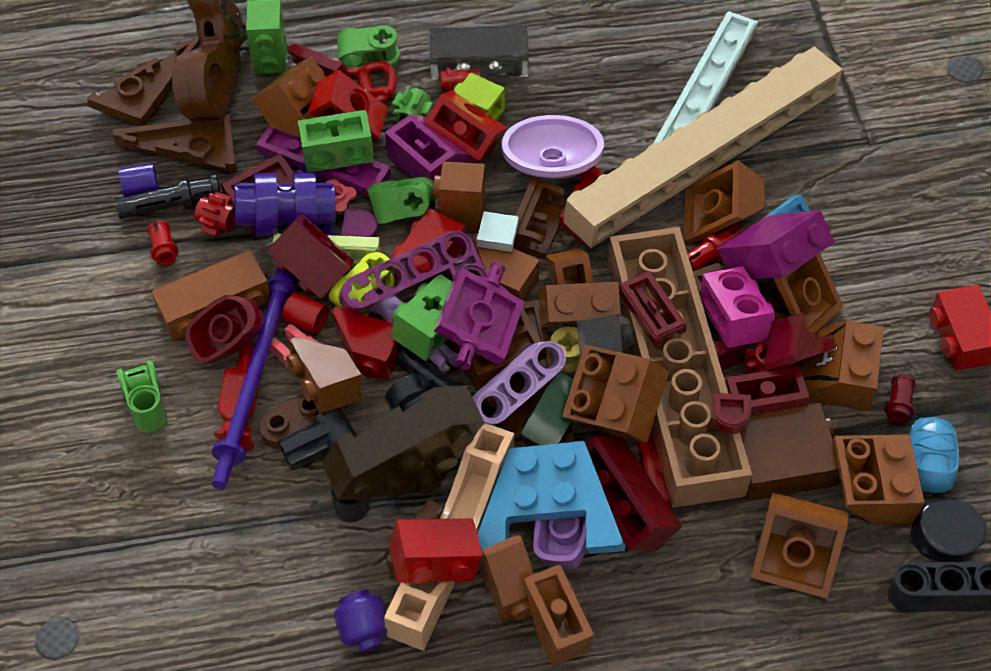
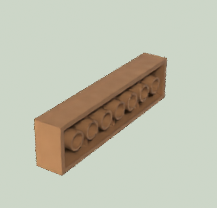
[607,227,752,508]

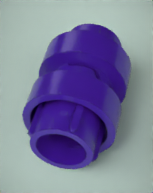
[234,173,336,237]

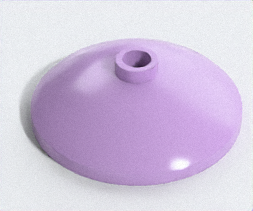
[502,115,604,179]

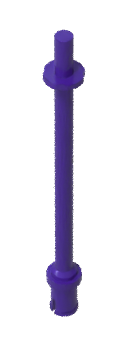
[211,266,296,490]

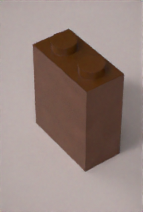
[740,403,840,501]

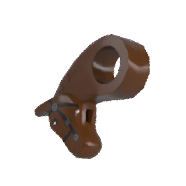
[172,0,248,120]

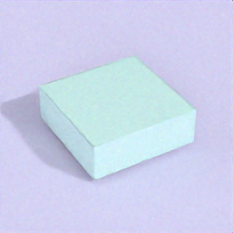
[477,211,519,252]

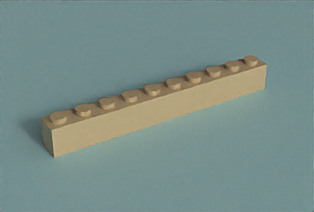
[564,46,843,248]

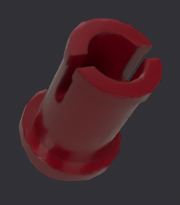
[884,374,916,424]

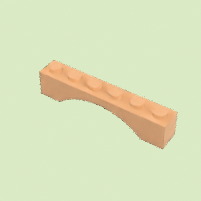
[384,423,514,651]

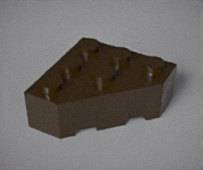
[322,386,485,501]

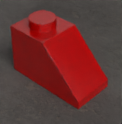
[333,306,404,381]

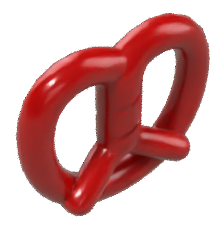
[346,60,397,104]

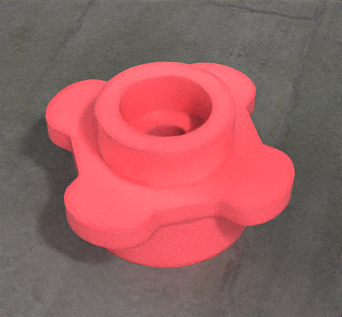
[326,179,356,214]

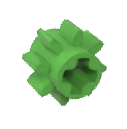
[391,88,433,123]

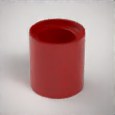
[282,292,329,335]

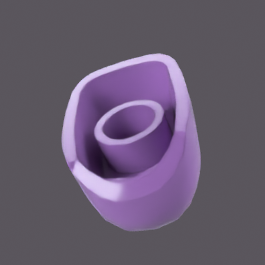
[533,516,587,570]

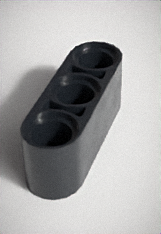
[888,562,991,612]

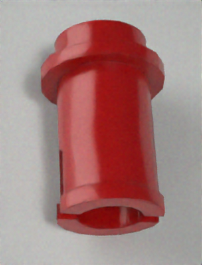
[439,67,481,92]
[147,220,179,265]

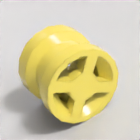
[551,326,587,372]

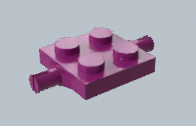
[434,262,525,370]

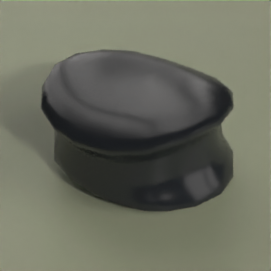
[910,499,987,562]

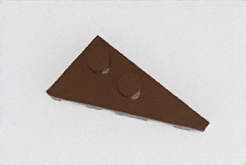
[87,37,201,126]
[113,114,237,172]

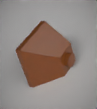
[683,160,765,245]
[768,253,844,333]

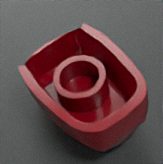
[185,295,264,363]

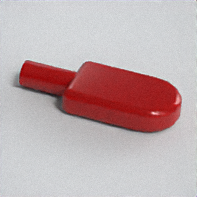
[218,344,261,422]

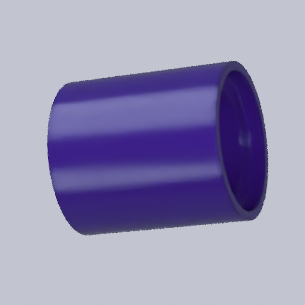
[119,163,159,196]

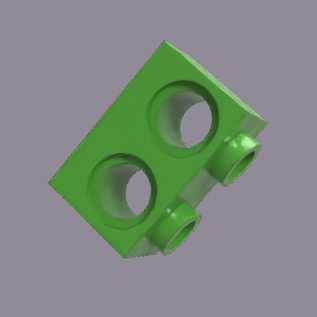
[246,0,288,74]
[298,110,374,173]

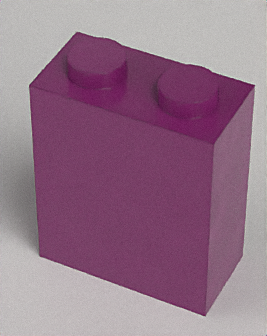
[717,210,835,279]

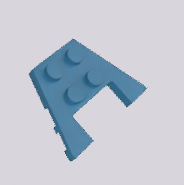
[478,441,625,563]

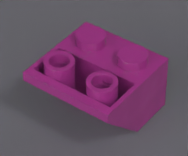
[385,114,482,182]

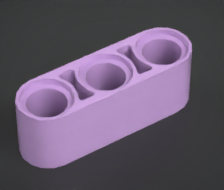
[472,341,566,424]

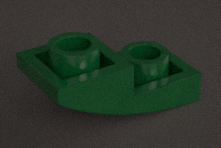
[520,372,573,446]

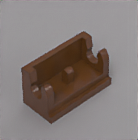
[513,177,566,260]

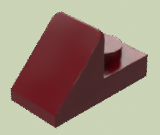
[764,313,836,371]

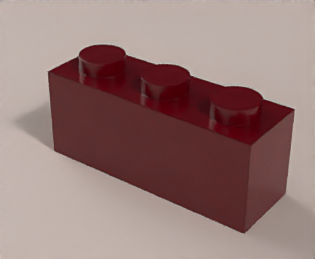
[586,436,682,551]

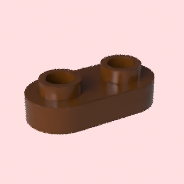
[259,394,319,449]

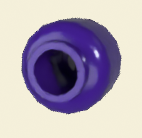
[333,589,388,652]

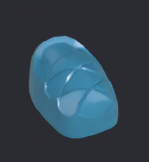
[908,417,959,493]

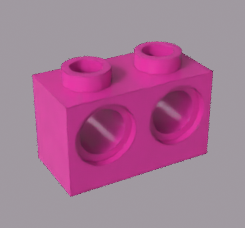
[700,266,775,348]

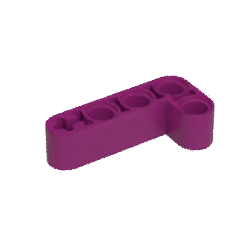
[338,231,487,312]

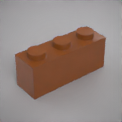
[151,250,271,342]

